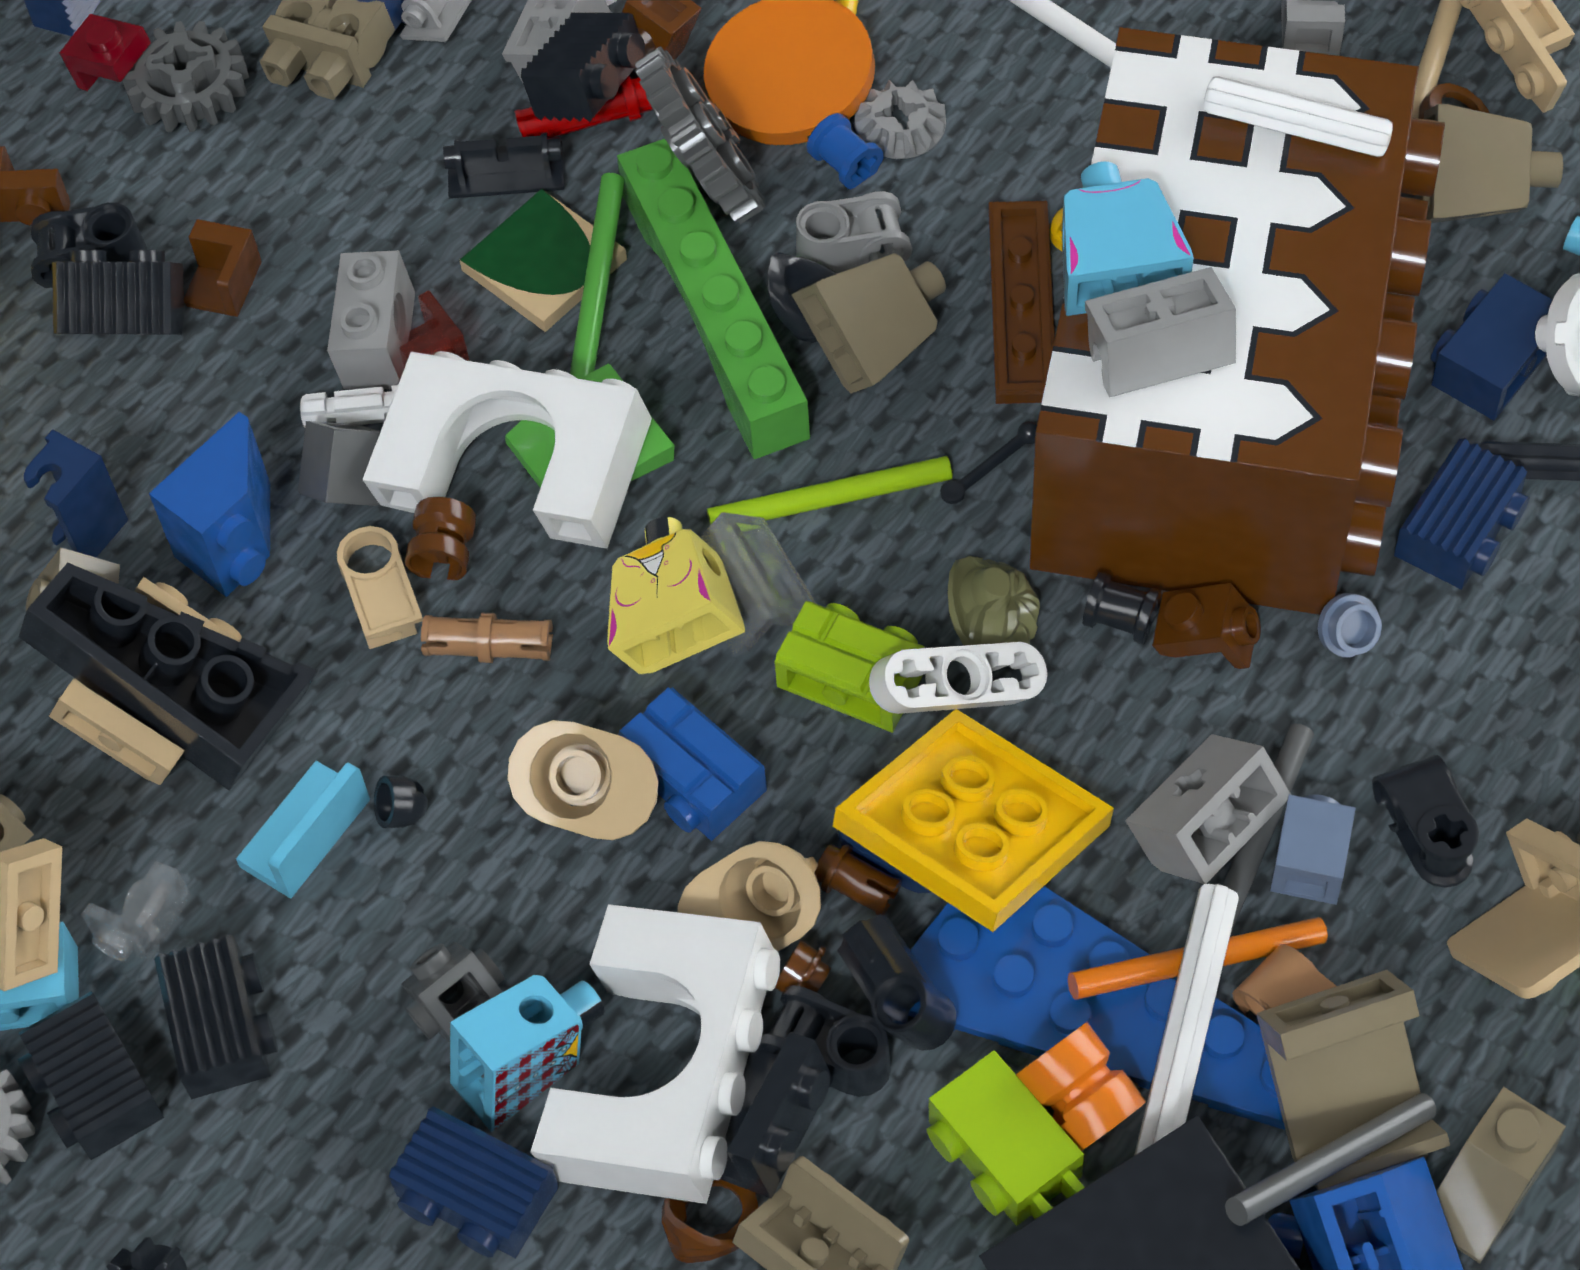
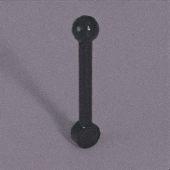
[940,421,1037,504]

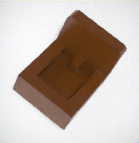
[0,146,70,226]
[1152,583,1261,669]

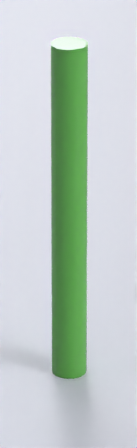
[570,173,625,379]

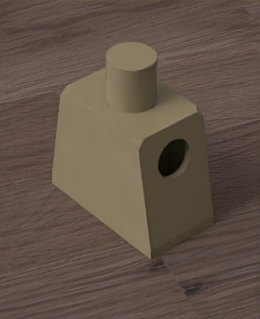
[1420,104,1563,223]
[792,253,946,393]

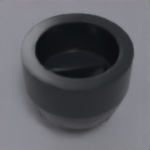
[374,776,428,828]

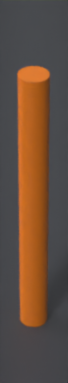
[1068,917,1328,1000]

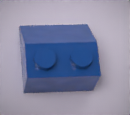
[149,411,270,597]

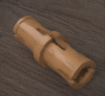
[421,612,553,663]

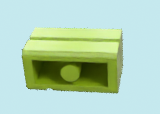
[774,601,925,733]

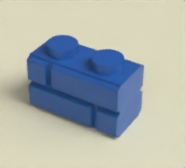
[618,687,767,841]

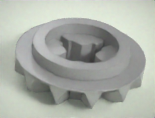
[854,80,946,159]

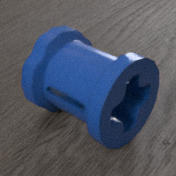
[807,113,883,189]

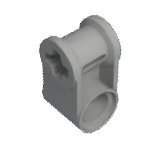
[796,191,912,273]

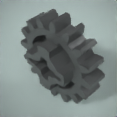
[122,21,249,132]

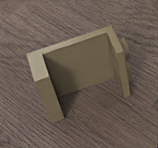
[1256,970,1450,1190]

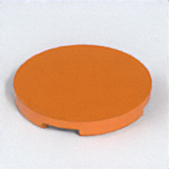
[704,0,875,145]

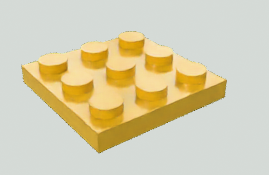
[833,709,1114,932]

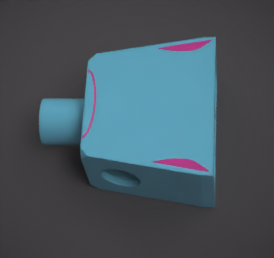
[1062,162,1194,316]

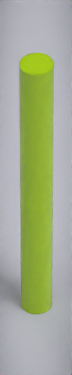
[707,456,952,532]

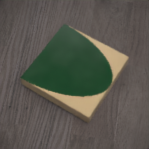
[460,189,627,332]

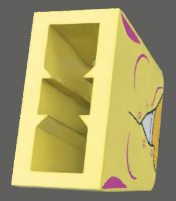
[607,517,745,674]

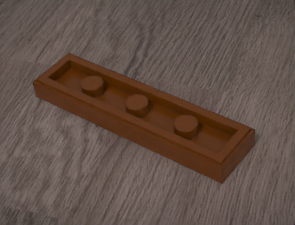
[989,201,1054,404]

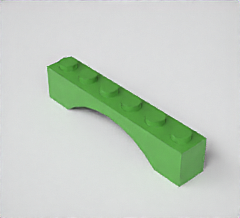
[617,139,810,459]

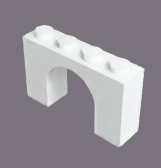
[363,351,652,549]
[530,904,780,1204]

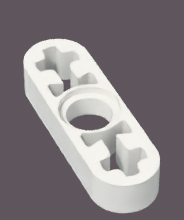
[869,642,1047,714]

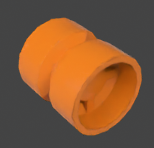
[1016,1022,1146,1151]

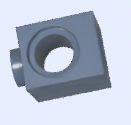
[1270,794,1356,905]

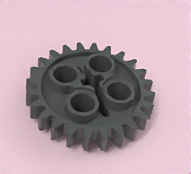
[635,46,766,224]

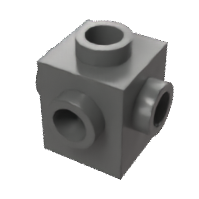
[401,942,505,1042]

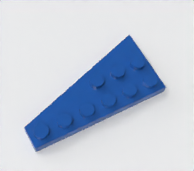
[908,886,1285,1130]

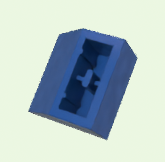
[1289,1156,1463,1270]

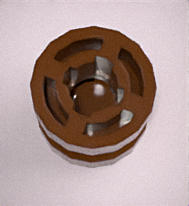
[405,497,476,580]

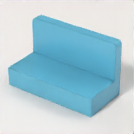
[236,761,370,899]

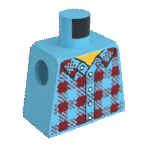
[450,975,604,1132]

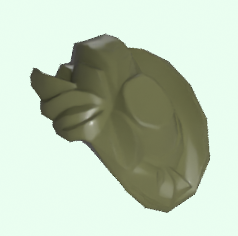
[948,556,1040,646]

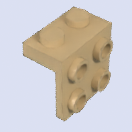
[1447,818,1580,999]

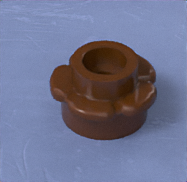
[775,940,832,993]

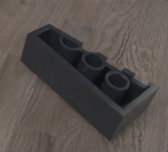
[19,562,318,791]

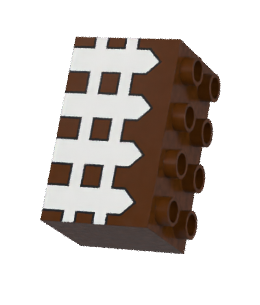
[1030,27,1445,615]

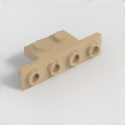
[1459,0,1575,113]

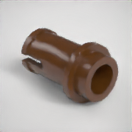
[814,843,903,915]

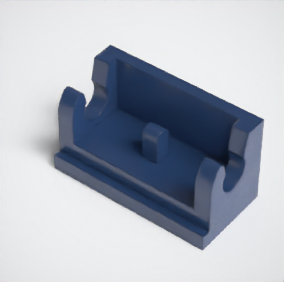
[24,429,128,557]

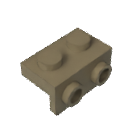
[732,1156,909,1270]

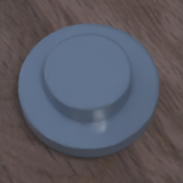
[1318,593,1382,657]

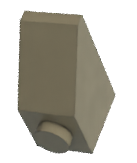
[1437,1087,1566,1263]

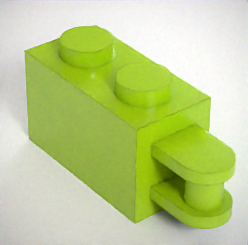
[926,1050,1085,1226]

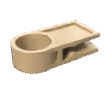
[337,526,423,649]

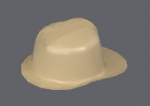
[508,720,658,840]
[678,841,821,951]

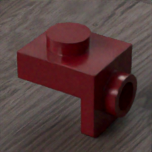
[59,14,151,92]

